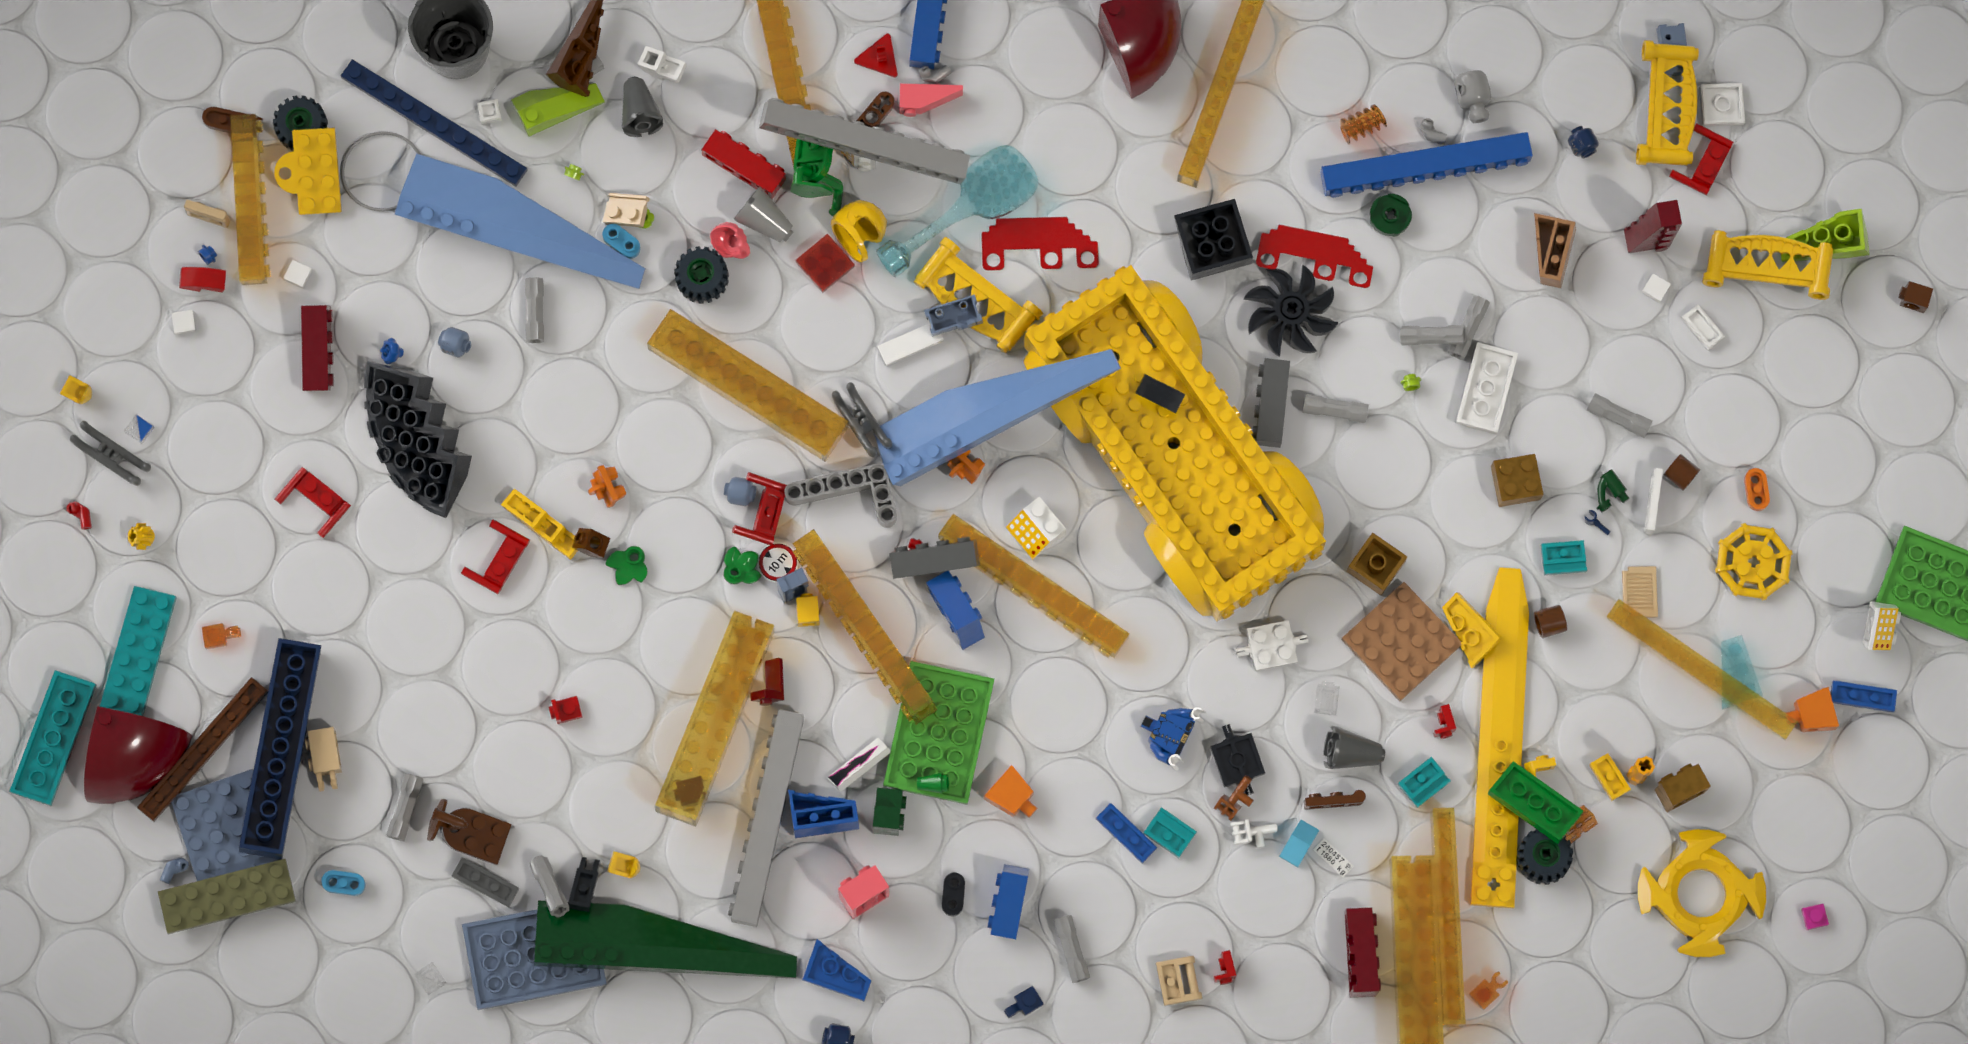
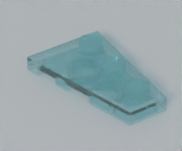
[1721,635,1763,710]

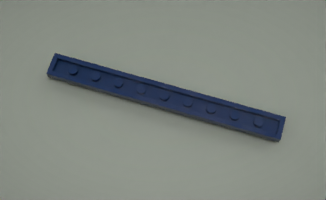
[341,59,528,187]

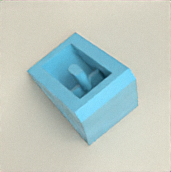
[1279,820,1319,867]

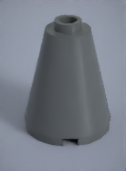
[622,76,663,137]
[1323,726,1385,769]

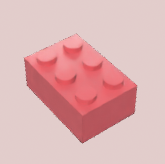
[838,865,889,919]

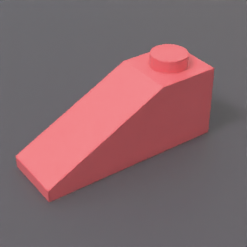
[899,83,963,117]

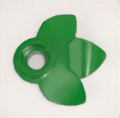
[606,546,648,585]
[723,546,762,584]

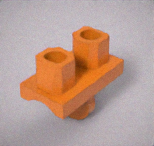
[947,450,985,484]
[588,465,626,508]

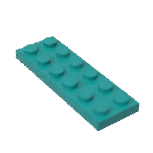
[100,586,177,716]
[9,670,97,806]

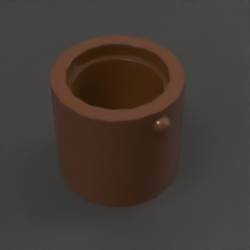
[1663,454,1701,491]
[1534,605,1567,638]

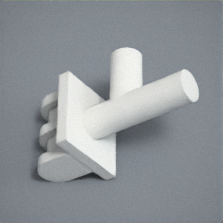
[1230,819,1278,848]

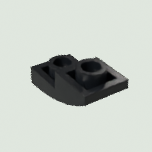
[1135,374,1185,413]

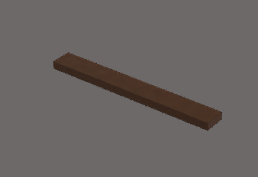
[137,677,268,822]

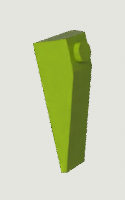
[511,83,605,137]
[1781,209,1870,262]

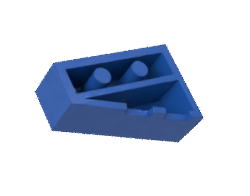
[926,571,985,650]
[788,790,859,838]
[987,864,1030,940]

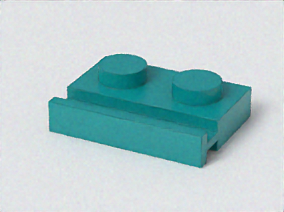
[1540,540,1587,576]
[1398,756,1451,808]
[1143,807,1197,858]

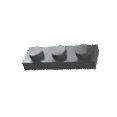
[452,857,519,908]

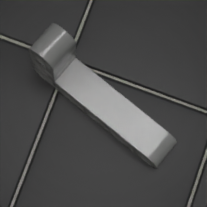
[785,464,897,528]

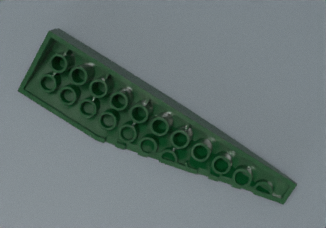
[534,900,797,979]

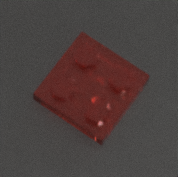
[795,234,855,293]

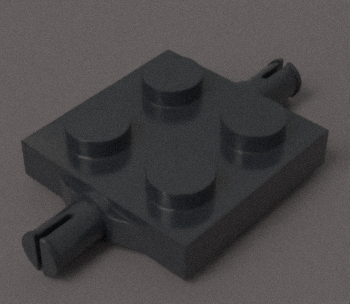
[1210,724,1265,795]

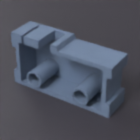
[1656,23,1687,78]
[924,294,983,337]
[777,568,809,603]

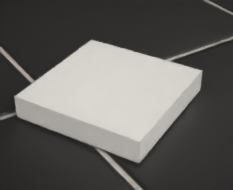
[1700,83,1745,127]

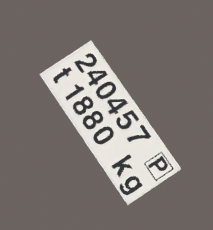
[1313,839,1354,877]

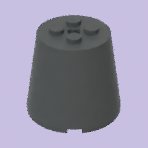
[408,0,493,79]

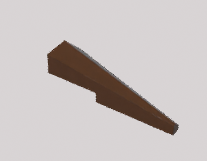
[545,0,604,97]

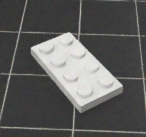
[1456,342,1518,434]

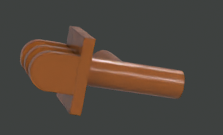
[1213,775,1254,821]

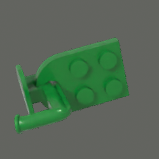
[790,139,843,217]

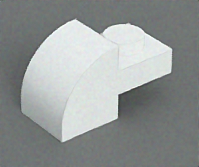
[637,46,687,83]

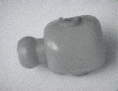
[1454,70,1491,123]

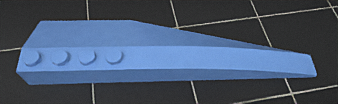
[395,154,646,289]
[874,349,1121,486]

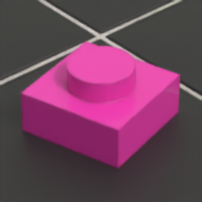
[1801,904,1829,930]

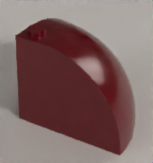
[1098,0,1181,99]
[84,706,192,804]

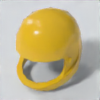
[830,200,887,262]

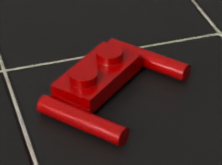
[1669,123,1734,196]
[274,467,351,538]
[732,472,787,546]
[461,519,530,594]

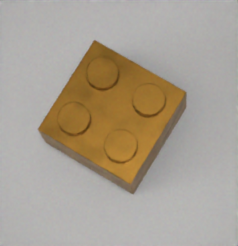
[1491,454,1544,507]
[1346,532,1408,596]
[1655,763,1711,812]

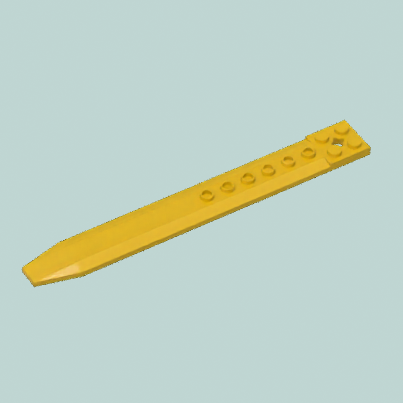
[1470,567,1529,909]

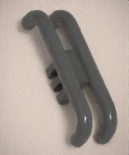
[832,382,892,457]
[70,421,151,486]

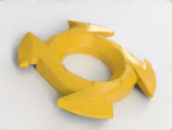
[1637,829,1766,957]

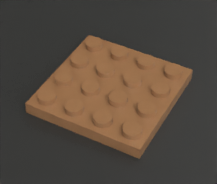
[1341,582,1462,701]

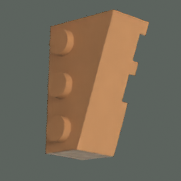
[1534,213,1576,288]

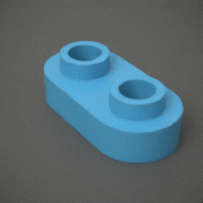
[602,224,640,259]
[321,870,366,896]

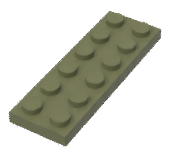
[157,859,296,935]

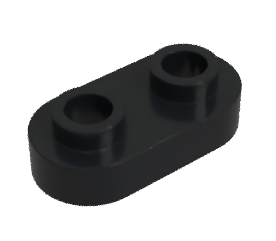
[942,872,965,917]

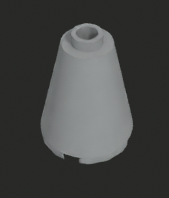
[734,186,793,242]

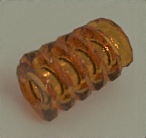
[1340,104,1387,145]

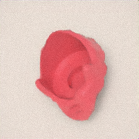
[710,222,750,259]

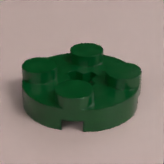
[1369,194,1412,237]

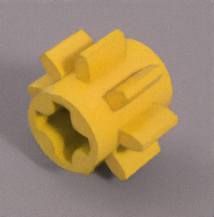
[128,523,155,550]

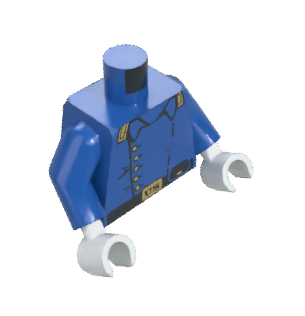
[1141,707,1206,771]

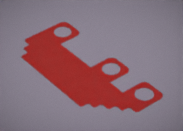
[982,217,1099,271]
[1256,225,1373,288]

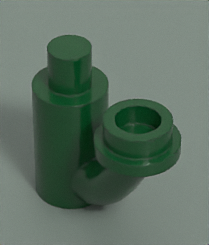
[1596,469,1630,513]

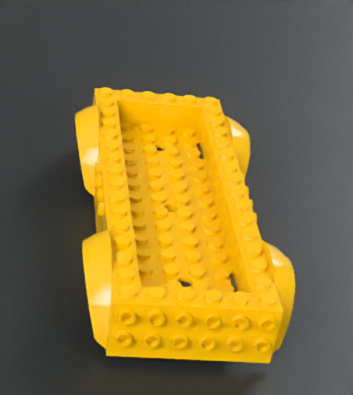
[1023,265,1326,622]

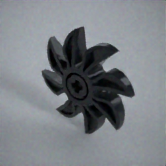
[1244,265,1338,357]

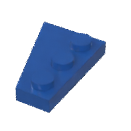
[802,939,871,1002]

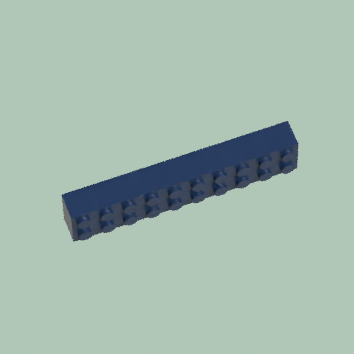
[239,638,321,859]

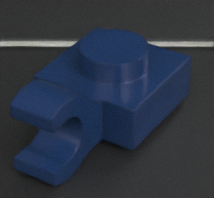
[1004,986,1044,1019]

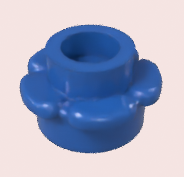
[198,245,217,265]

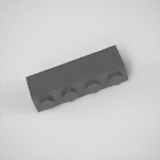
[1252,358,1290,448]
[889,536,980,579]

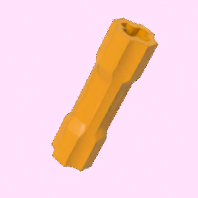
[1626,756,1655,786]

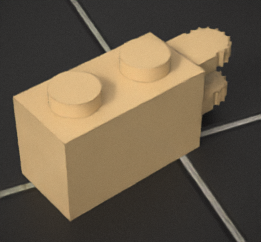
[305,727,342,792]

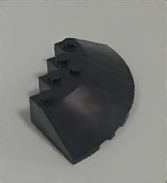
[364,361,472,518]

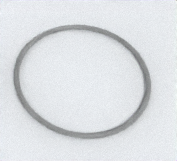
[341,132,421,211]

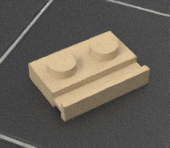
[602,193,650,227]
[184,200,230,228]

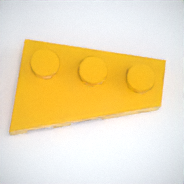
[1442,592,1502,668]

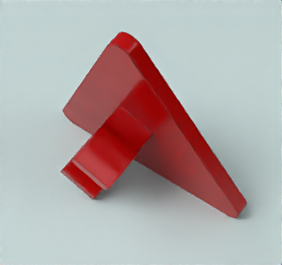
[854,33,898,78]

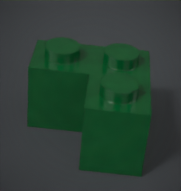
[873,787,907,836]

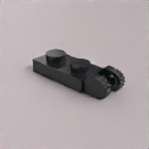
[568,857,600,912]

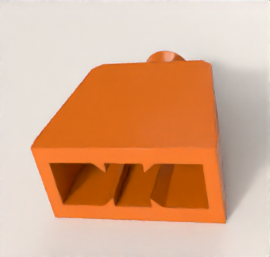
[1785,687,1839,732]
[984,765,1038,818]

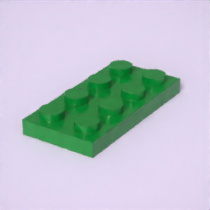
[1488,761,1584,844]

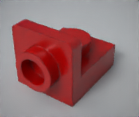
[549,696,583,724]
[1433,704,1457,739]
[1214,950,1236,985]

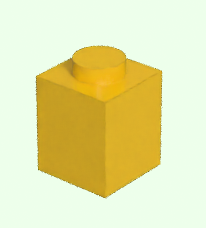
[796,593,820,627]

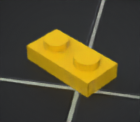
[1589,753,1631,801]

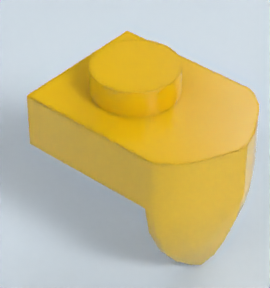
[59,375,92,404]
[1524,755,1556,777]
[607,851,641,879]

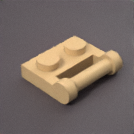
[1156,956,1203,1006]

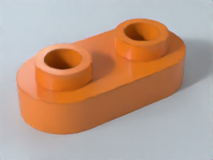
[1744,468,1770,511]

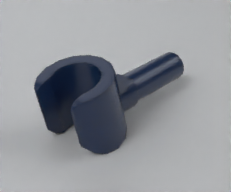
[1584,510,1611,535]

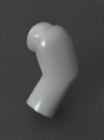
[919,65,951,83]
[1420,118,1447,145]

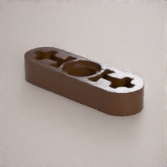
[856,91,894,128]

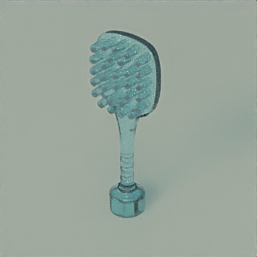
[876,145,1038,277]

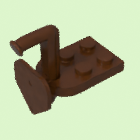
[427,799,512,865]

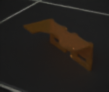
[1566,805,1598,843]

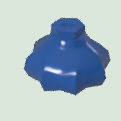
[380,338,404,365]

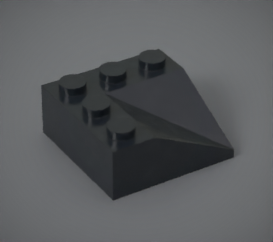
[1174,199,1253,281]

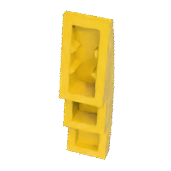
[501,488,578,560]

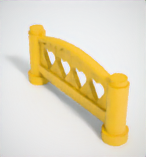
[1636,40,1699,166]
[1702,230,1833,300]
[913,237,1044,353]

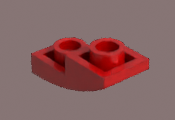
[179,267,226,293]

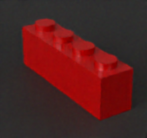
[701,129,786,199]

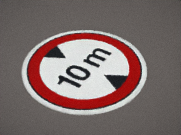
[757,542,799,583]

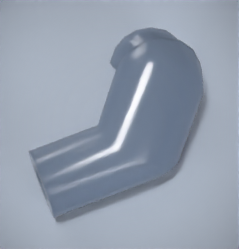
[160,858,189,884]

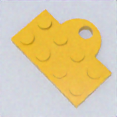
[274,127,342,215]

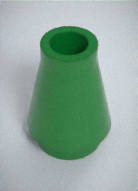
[917,772,949,794]

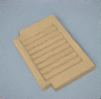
[1622,566,1658,618]

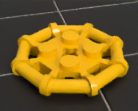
[1715,523,1793,601]

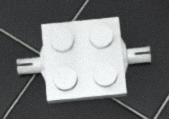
[1235,620,1309,671]

